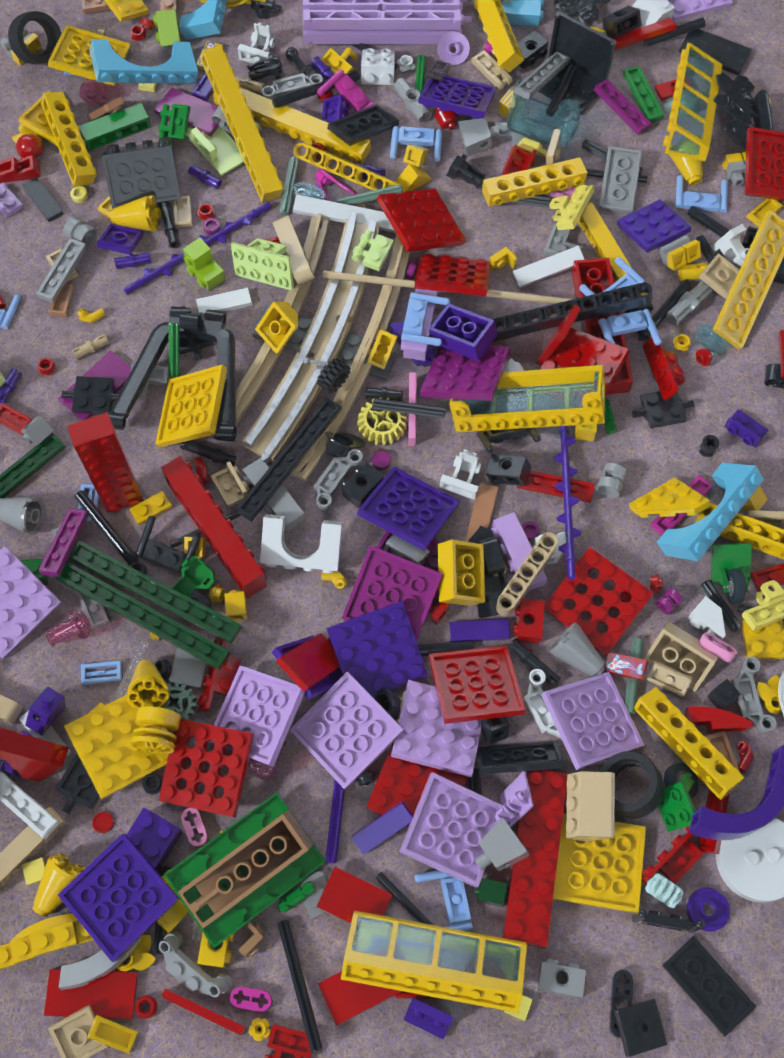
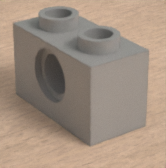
[537,959,586,999]

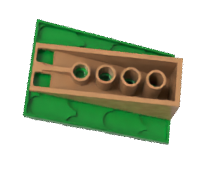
[164,792,326,948]

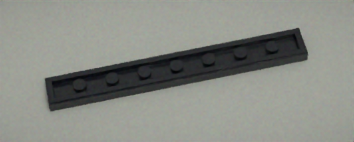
[235,397,342,522]

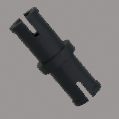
[365,387,403,401]

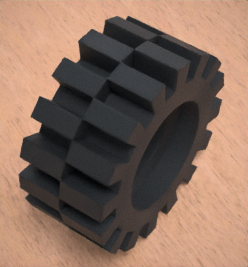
[317,358,351,394]

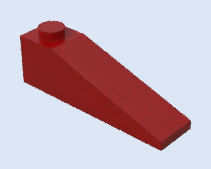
[0,727,69,782]

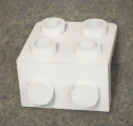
[361,48,395,85]

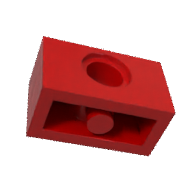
[513,599,545,644]

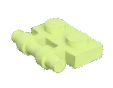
[352,230,394,271]

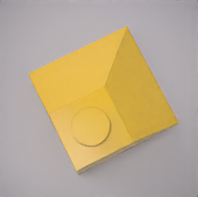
[255,302,298,354]

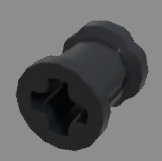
[699,435,719,457]

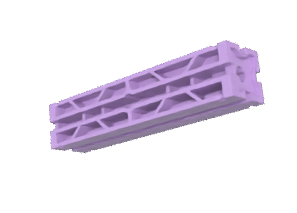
[303,0,472,44]

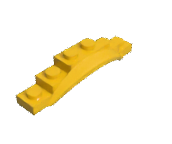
[0,913,94,970]

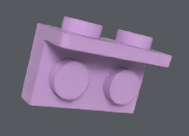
[0,183,24,218]

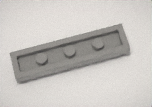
[36,238,87,303]

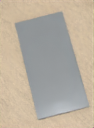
[598,146,642,214]

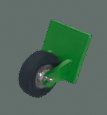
[711,543,752,604]
[658,763,698,832]

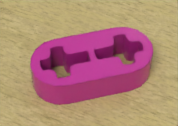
[230,987,272,1012]

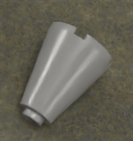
[0,496,47,535]
[549,623,605,677]

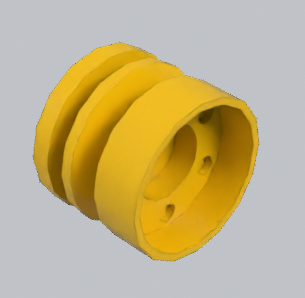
[130,706,181,754]

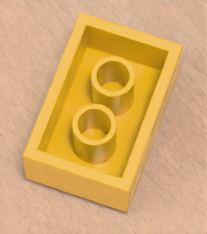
[438,539,485,606]

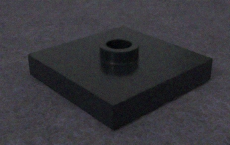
[614,999,667,1057]

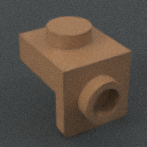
[239,922,265,958]

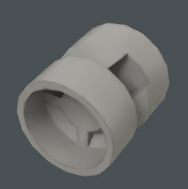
[63,216,98,248]
[596,463,628,498]

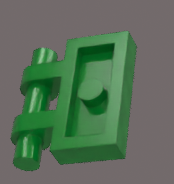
[158,104,190,141]

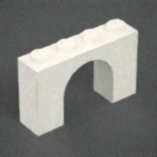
[260,514,343,573]

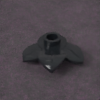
[250,0,281,19]

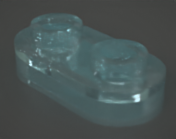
[293,182,325,200]
[695,324,728,355]

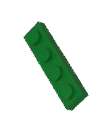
[623,65,665,122]

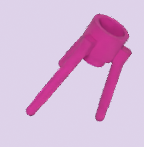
[315,168,356,201]

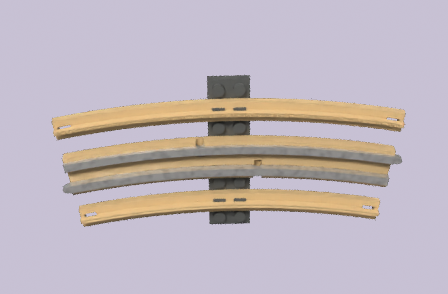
[235,212,411,481]

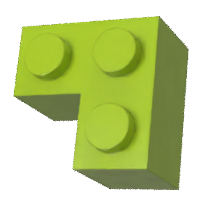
[153,9,181,46]
[183,238,226,291]

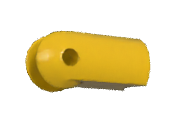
[678,263,708,281]

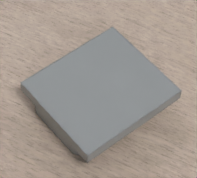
[169,648,207,689]
[295,868,329,920]

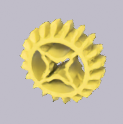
[357,397,407,446]

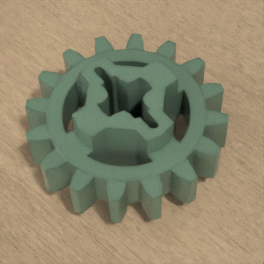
[160,682,198,721]

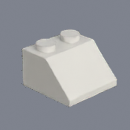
[632,0,675,28]

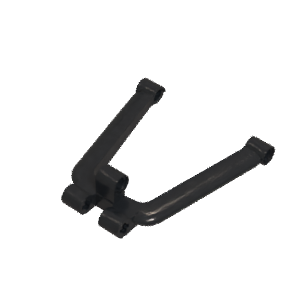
[108,306,237,442]

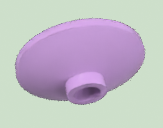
[437,31,470,65]

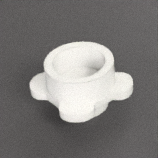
[397,55,415,72]

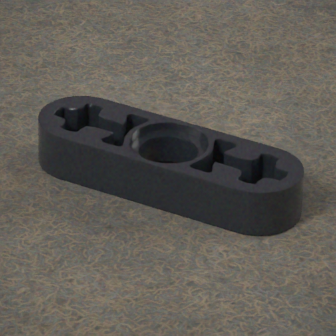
[609,970,633,1038]

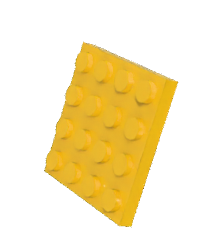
[48,25,131,86]
[155,364,227,447]
[64,695,169,800]
[553,813,646,913]

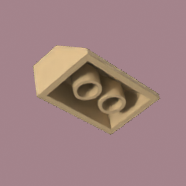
[644,621,718,692]
[566,772,615,842]

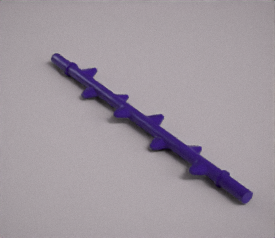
[123,201,272,295]
[554,426,581,580]

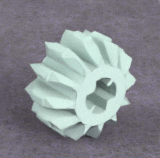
[645,873,684,908]

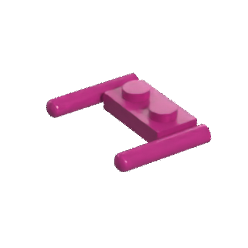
[317,69,375,112]

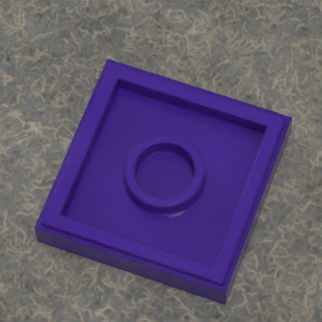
[97,223,143,255]

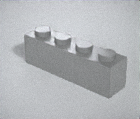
[242,458,305,532]

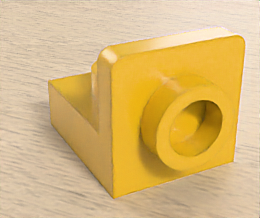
[489,247,517,271]

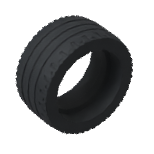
[8,11,62,64]
[600,751,664,819]

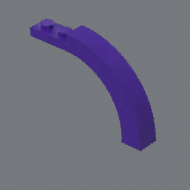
[689,745,784,840]

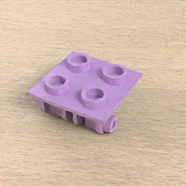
[495,771,534,828]

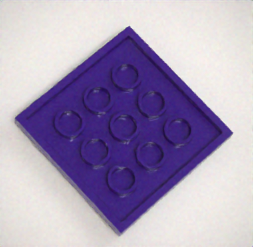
[418,75,497,119]
[357,466,459,551]
[326,601,428,697]
[58,833,180,962]

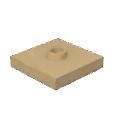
[546,129,561,165]
[698,253,739,299]
[48,1005,109,1058]

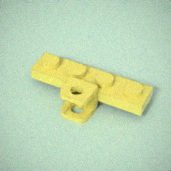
[549,185,594,230]
[742,580,784,631]

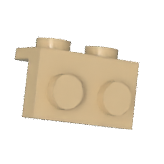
[211,462,249,509]

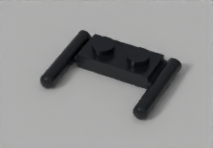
[477,428,541,453]
[135,516,201,574]
[631,909,705,933]

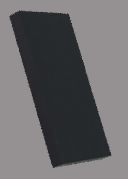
[679,29,752,75]
[327,104,400,146]
[476,741,564,774]
[662,936,756,1037]

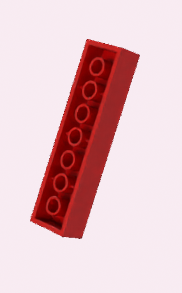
[571,258,633,394]
[67,412,144,513]
[161,456,267,599]
[502,770,567,949]

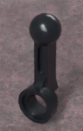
[285,47,319,77]

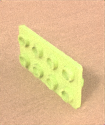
[186,127,244,176]
[231,238,294,290]

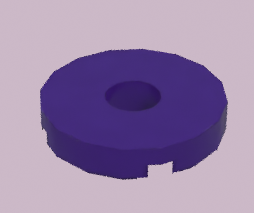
[686,888,730,932]

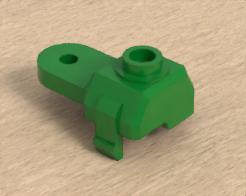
[172,556,215,597]

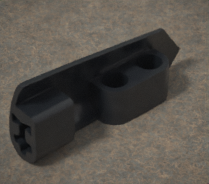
[468,526,511,618]

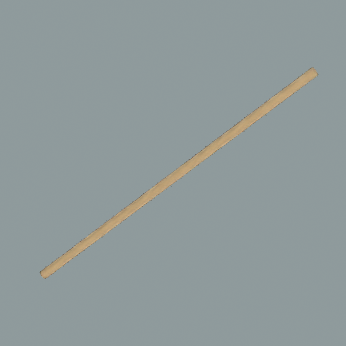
[323,270,592,309]

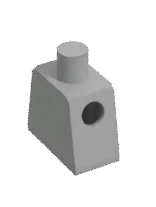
[458,118,500,156]
[474,818,529,871]

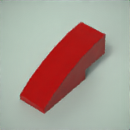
[0,155,41,183]
[684,706,753,733]

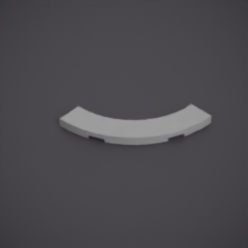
[59,937,142,990]

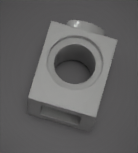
[21,416,54,445]

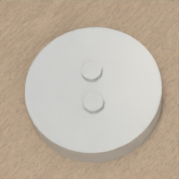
[716,818,784,903]

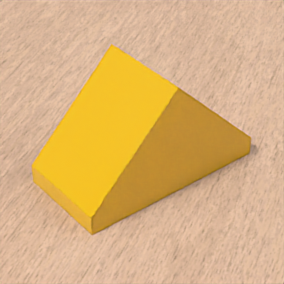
[396,164,432,192]
[368,329,398,369]

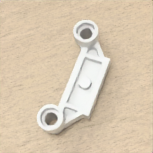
[523,669,561,738]

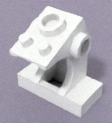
[237,22,276,64]
[711,224,749,270]
[439,449,482,500]

